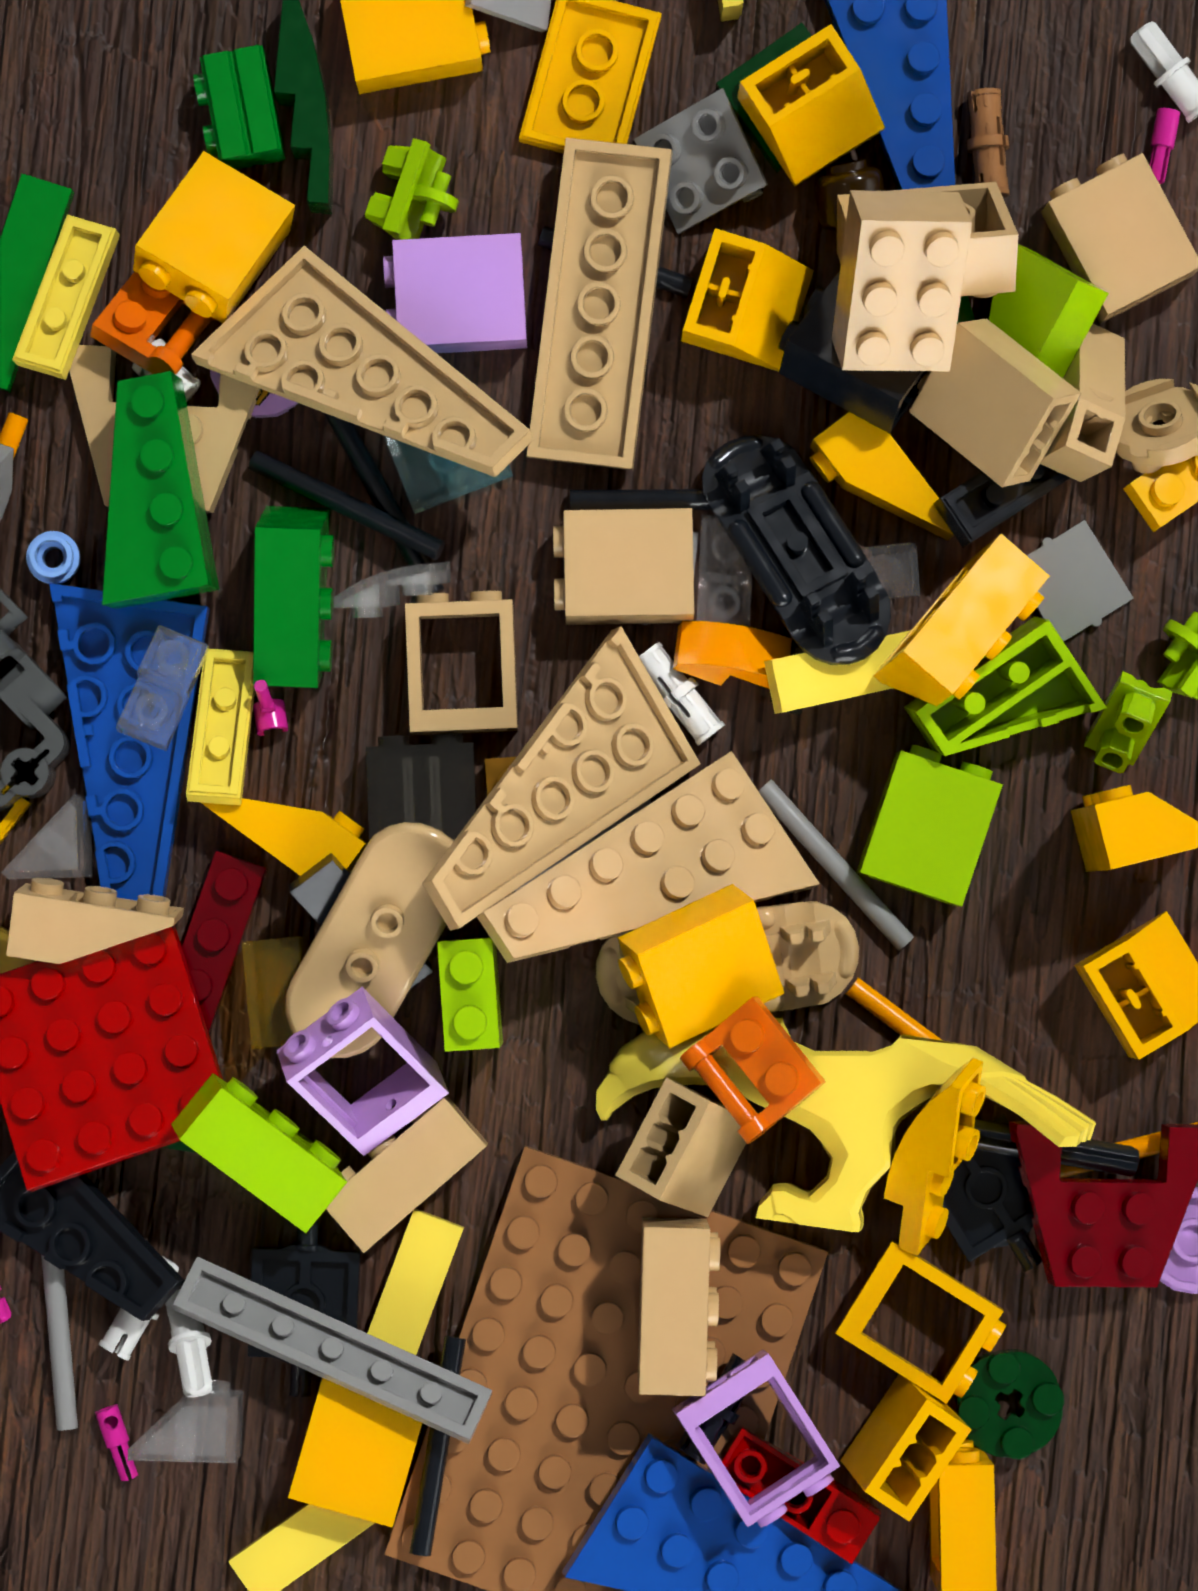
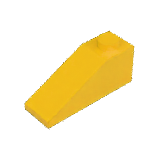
[810,412,954,541]
[202,798,367,876]

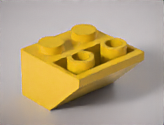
[737,24,885,187]
[681,228,814,372]
[1074,911,1198,1060]

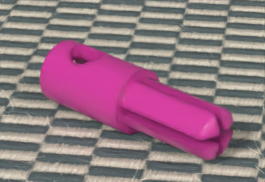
[1149,108,1181,184]
[95,1404,138,1481]

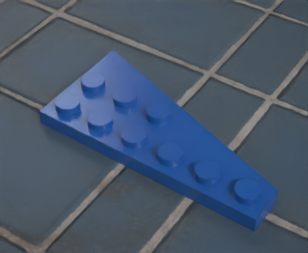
[49,583,210,900]

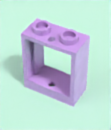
[276,987,449,1156]
[672,1350,840,1527]

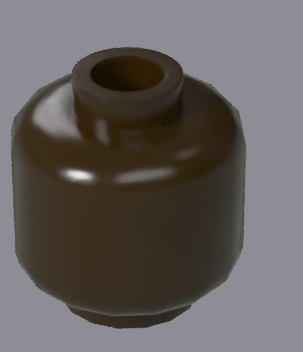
[814,159,885,231]

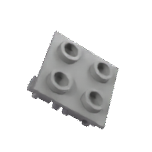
[634,88,768,234]

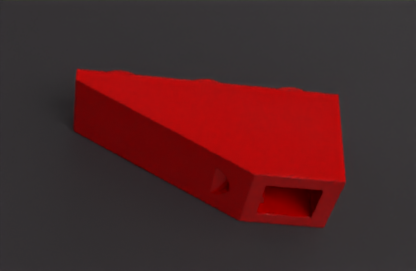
[722,1428,882,1564]

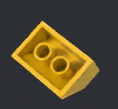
[873,534,1050,706]
[1071,785,1198,872]

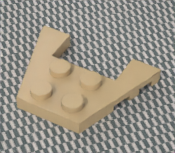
[69,345,260,513]

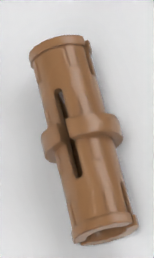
[967,88,1010,198]

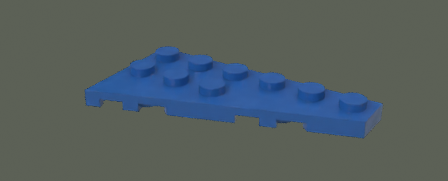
[824,0,955,190]
[562,1433,903,1591]

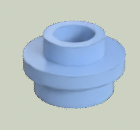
[26,531,81,584]

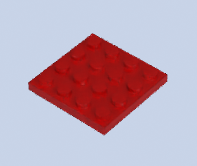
[0,925,223,1192]

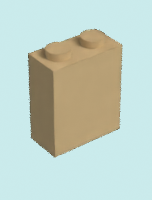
[1041,153,1198,324]
[909,318,1081,487]
[553,508,694,625]
[615,1078,746,1217]

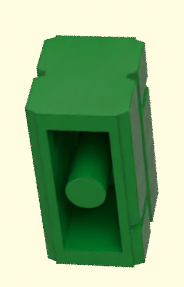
[193,45,286,170]

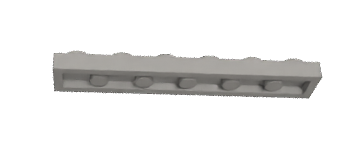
[173,1257,492,1444]

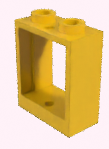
[835,1239,1006,1404]
[929,1439,997,1591]

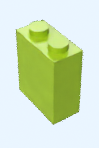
[856,745,1003,907]
[437,937,503,1052]

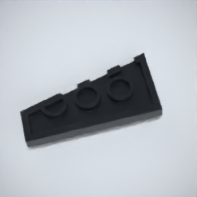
[0,1151,185,1321]

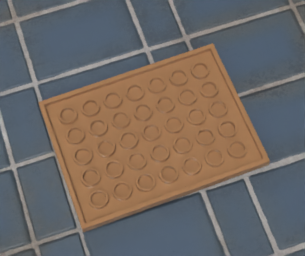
[384,1145,828,1591]

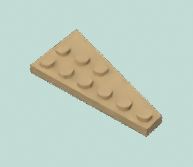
[191,246,533,477]
[422,626,701,931]
[477,751,820,963]

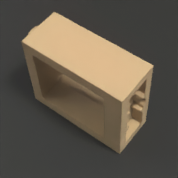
[405,591,518,735]

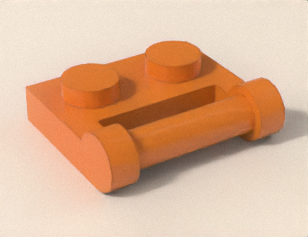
[90,271,216,375]
[680,996,826,1144]

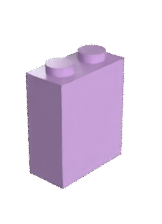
[383,233,527,353]

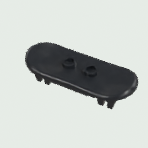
[702,435,891,665]

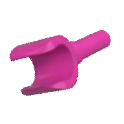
[253,680,288,736]

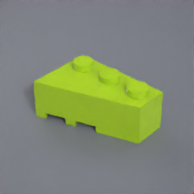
[904,616,1107,756]
[171,1073,347,1233]

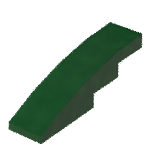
[274,0,334,214]

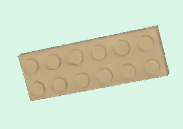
[526,138,673,470]

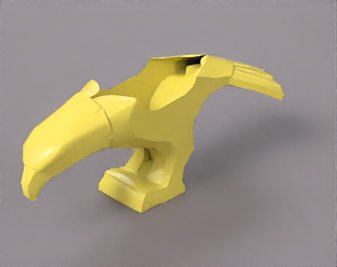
[596,1017,1096,1232]

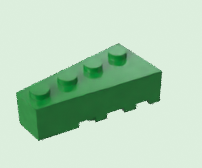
[102,371,220,609]

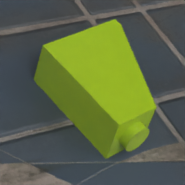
[989,244,1109,378]

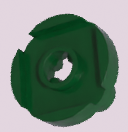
[955,1349,1064,1459]

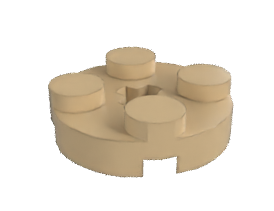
[1116,379,1198,474]

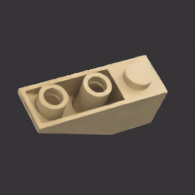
[1040,324,1126,482]
[6,878,184,964]

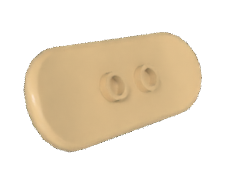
[285,822,454,1058]
[596,901,859,1025]

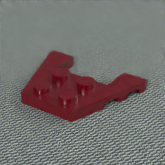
[1009,1121,1198,1288]

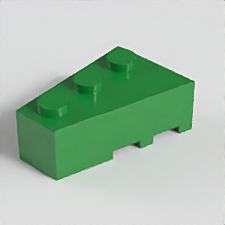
[253,506,334,688]

